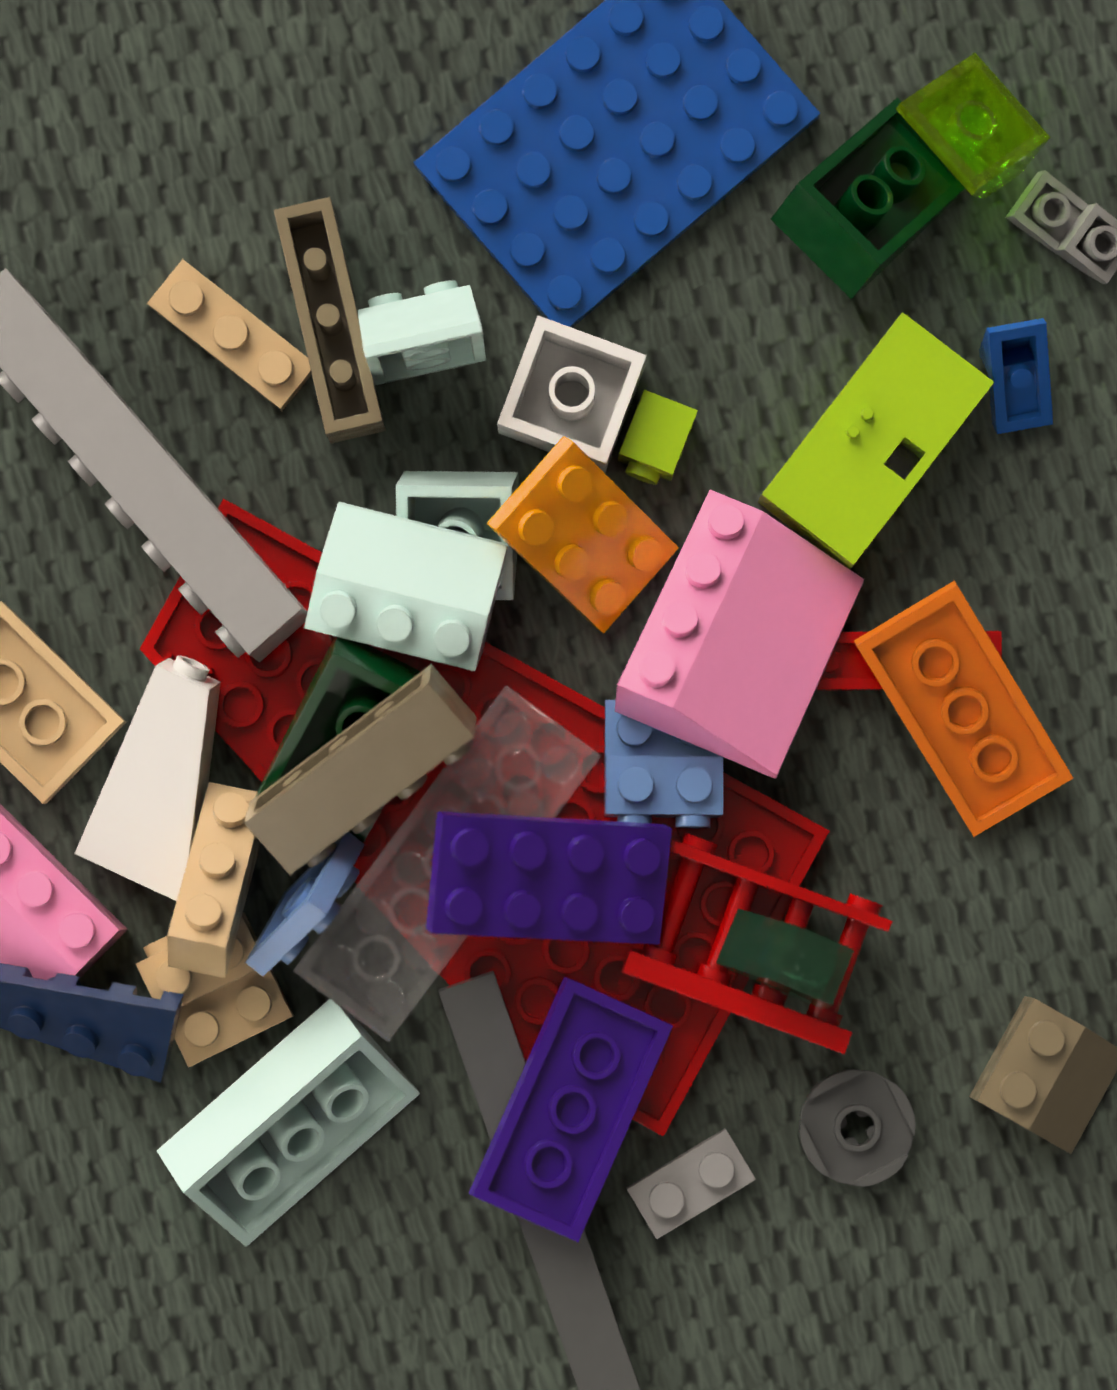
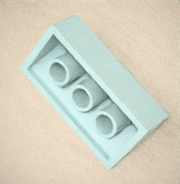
[157,996,420,1247]

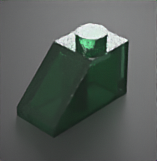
[715,909,854,1009]

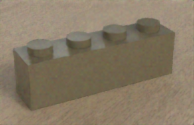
[274,197,386,444]
[244,664,476,875]

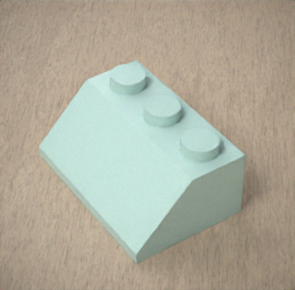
[304,502,508,671]

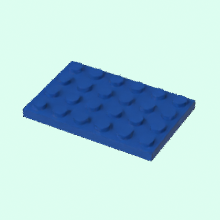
[413,0,820,328]

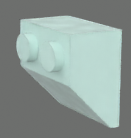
[396,471,519,600]

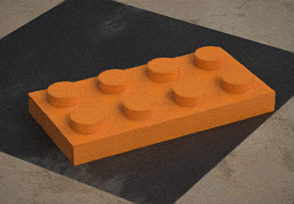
[854,580,1073,837]

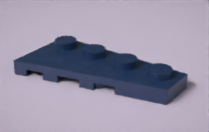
[0,963,184,1083]

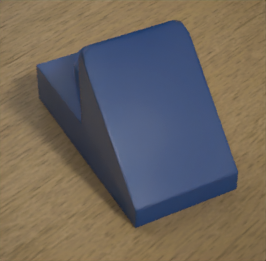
[979,318,1053,434]

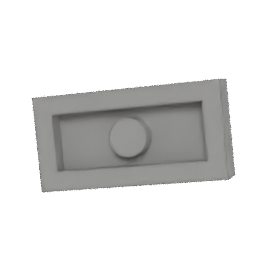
[626,1128,756,1239]

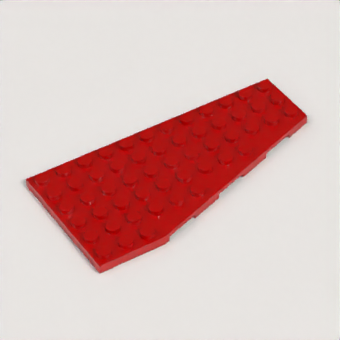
[140,498,830,1137]

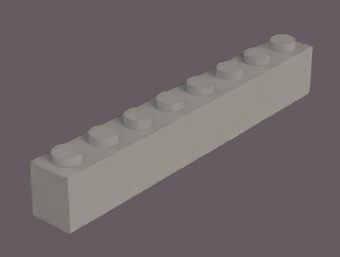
[0,268,308,662]

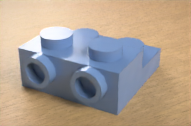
[604,700,723,829]

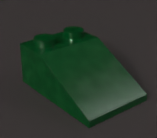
[771,97,978,299]
[255,636,421,843]

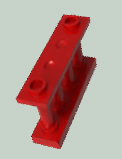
[621,833,893,1054]

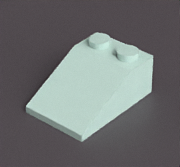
[357,280,486,385]

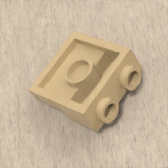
[136,912,294,1068]

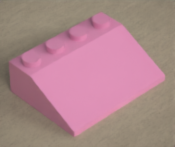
[614,490,864,779]

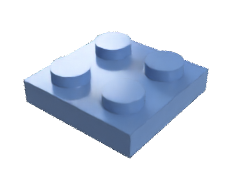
[245,832,365,976]

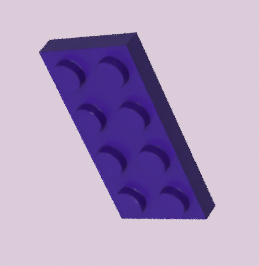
[426,811,672,944]
[469,977,673,1242]

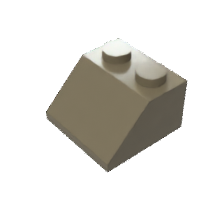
[969,996,1117,1154]

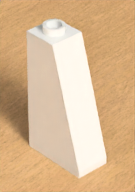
[75,656,221,901]

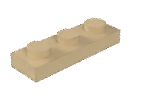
[147,259,312,411]

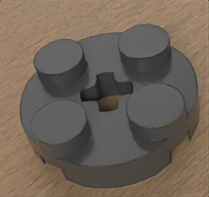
[798,1069,916,1187]

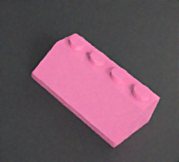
[0,804,128,980]

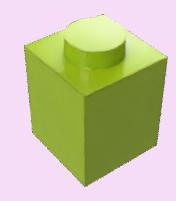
[618,390,698,485]

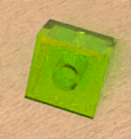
[896,53,1051,199]

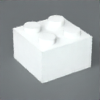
[497,316,647,473]

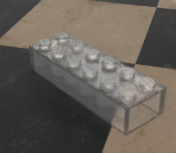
[293,685,601,1042]

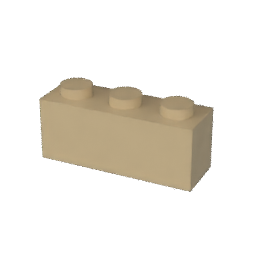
[167,782,261,978]

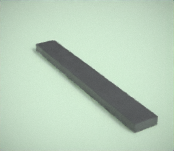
[438,970,641,1390]

